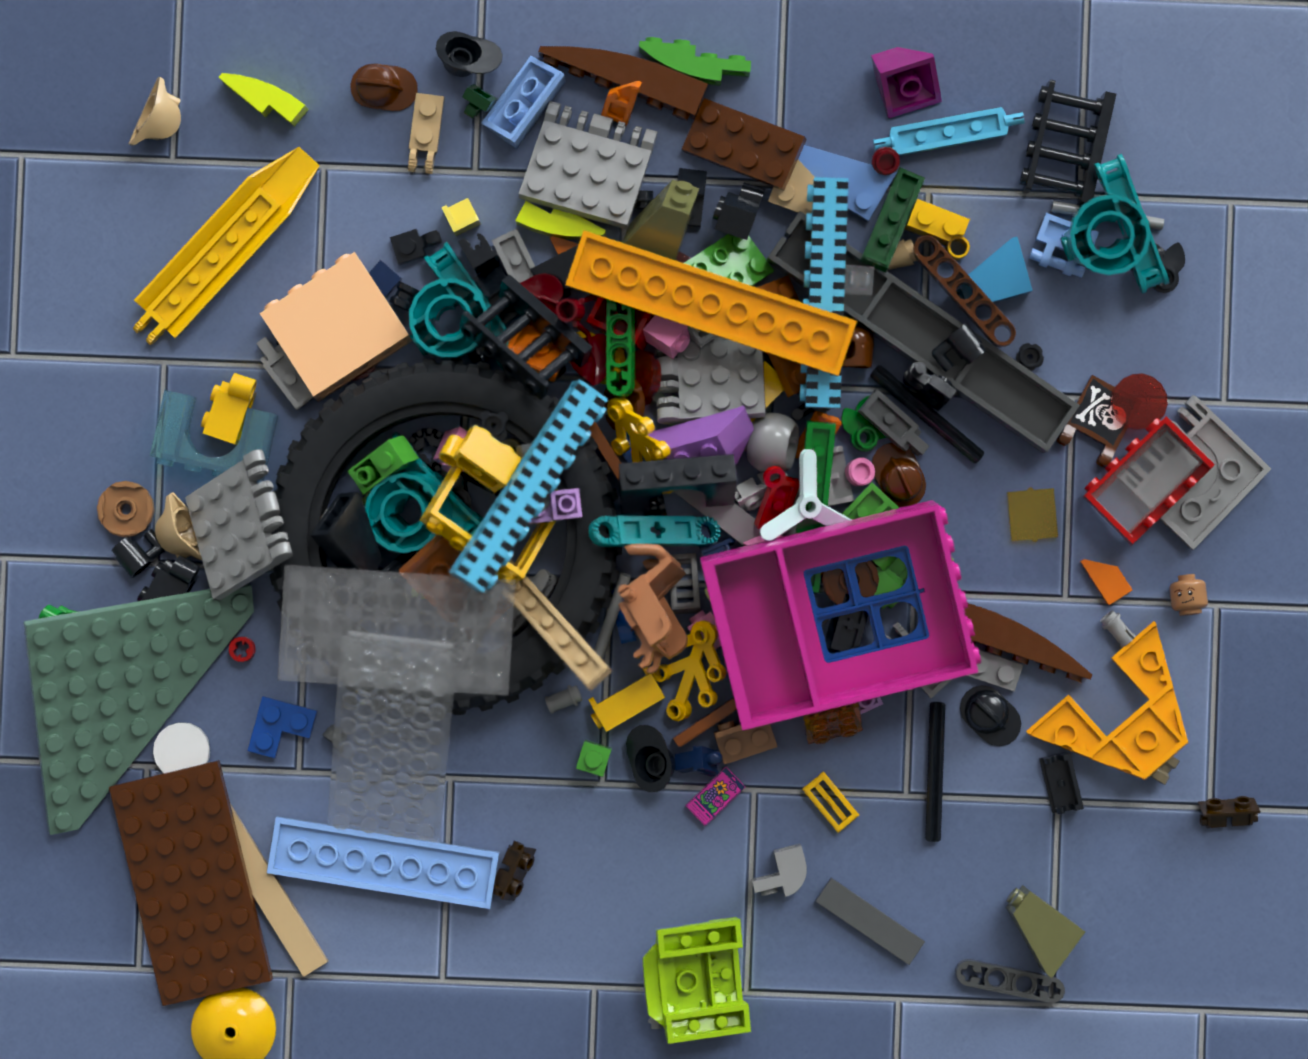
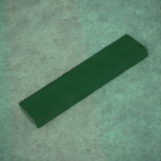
[860,167,925,273]

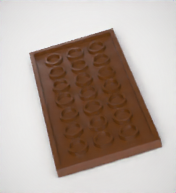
[109,760,273,1006]

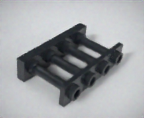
[1020,79,1117,205]
[459,274,592,400]

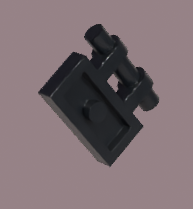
[903,362,957,411]

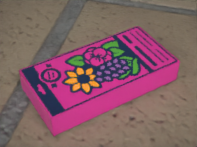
[686,766,745,826]

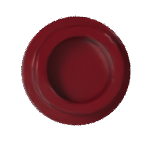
[871,147,900,175]

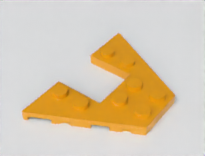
[1026,621,1188,780]

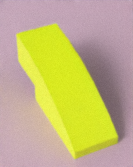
[219,73,309,127]
[515,201,606,240]

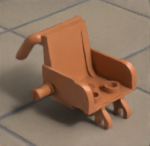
[618,544,688,674]

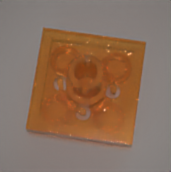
[803,702,863,744]

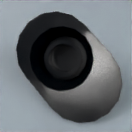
[436,31,503,77]
[960,685,1022,746]
[626,725,675,792]

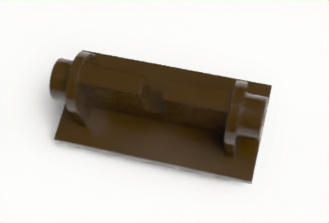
[1198,796,1260,829]
[493,840,536,901]

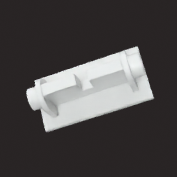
[735,472,788,511]

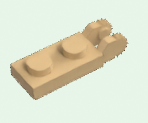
[408,93,445,174]

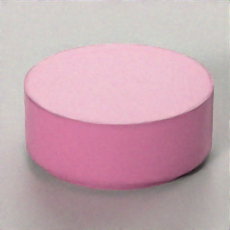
[845,458,875,487]

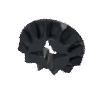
[409,428,444,472]

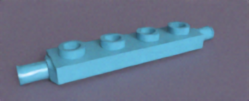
[873,107,1025,156]

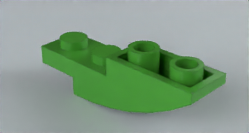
[639,37,751,86]

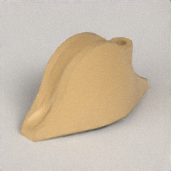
[128,77,181,146]
[155,492,202,560]

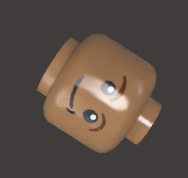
[1169,574,1208,616]

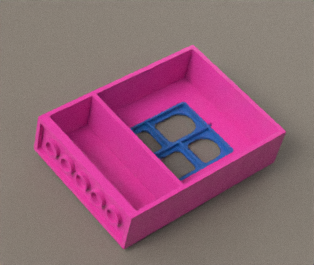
[700,500,981,730]

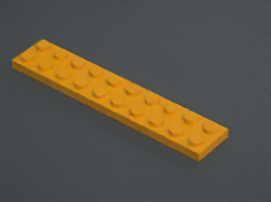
[565,230,857,376]

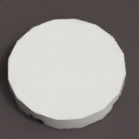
[153,722,210,773]

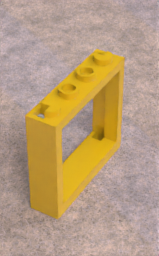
[420,462,558,585]

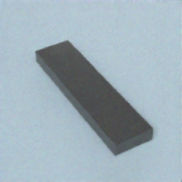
[815,877,925,965]

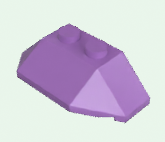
[648,406,754,465]

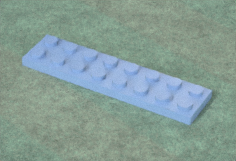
[267,816,499,909]

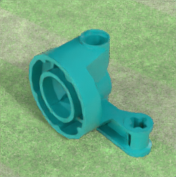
[1060,154,1169,294]
[409,242,510,370]
[365,432,483,553]

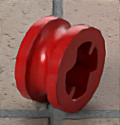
[229,637,256,662]

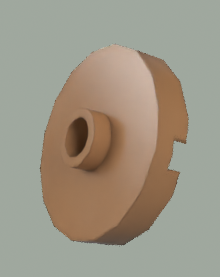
[97,481,155,537]

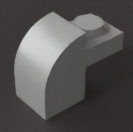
[751,843,807,897]

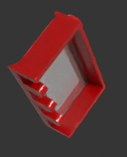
[1083,416,1215,546]

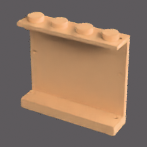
[260,252,413,402]

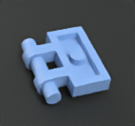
[1029,213,1099,278]

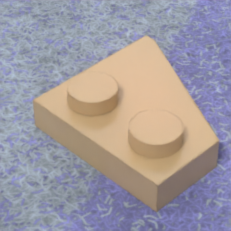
[768,160,814,215]

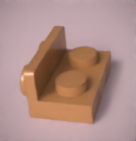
[713,720,778,765]

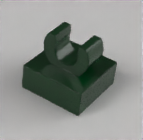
[462,84,497,119]

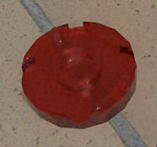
[621,350,661,406]
[1110,373,1168,430]

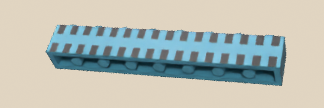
[800,177,848,409]
[448,380,608,592]

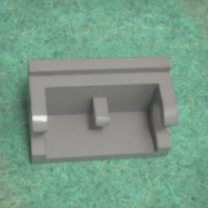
[828,446,854,506]

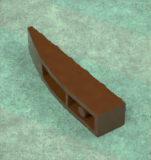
[538,46,708,121]
[964,603,1093,683]

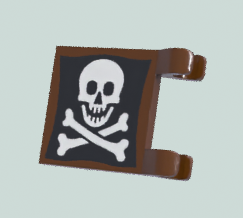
[1057,375,1142,468]

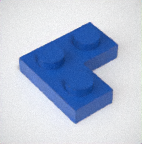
[248,696,318,758]

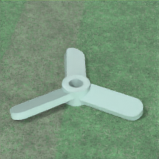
[760,449,852,541]

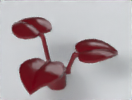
[520,273,615,385]

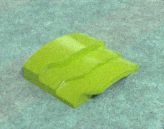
[642,917,751,1044]

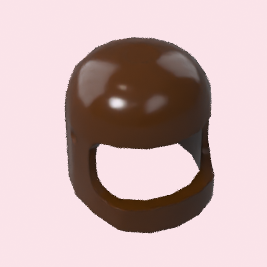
[842,326,874,369]

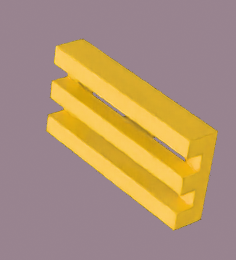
[802,771,859,833]

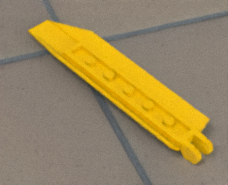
[133,147,320,345]

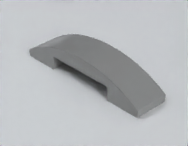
[673,489,760,546]

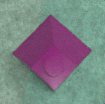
[871,47,942,118]

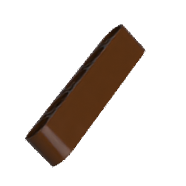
[913,235,1016,348]

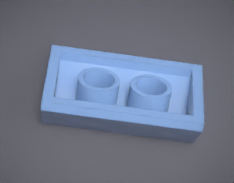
[481,56,566,149]

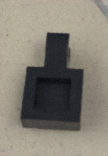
[390,229,442,265]

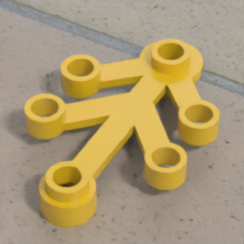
[607,397,675,494]
[652,620,726,721]

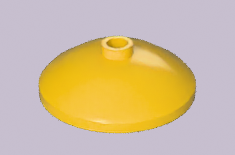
[191,987,276,1059]

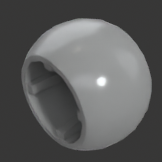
[744,413,799,474]

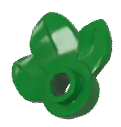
[841,396,886,452]

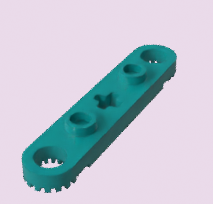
[588,516,721,547]

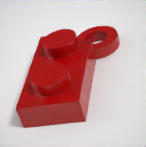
[754,466,800,529]

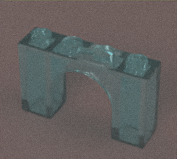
[150,390,279,481]

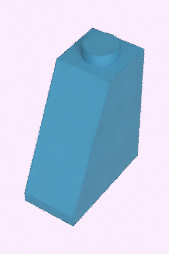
[956,236,1033,308]

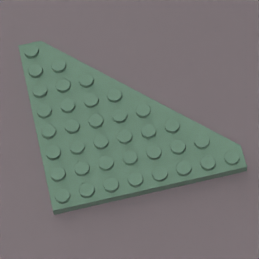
[23,583,254,835]

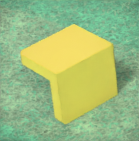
[441,198,481,236]

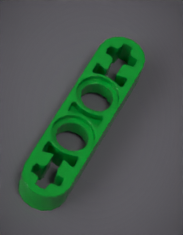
[606,300,635,398]

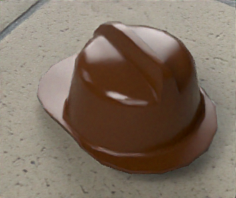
[350,64,418,111]
[872,443,926,508]

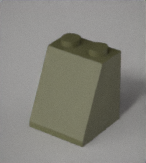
[622,180,699,261]
[1006,885,1085,978]

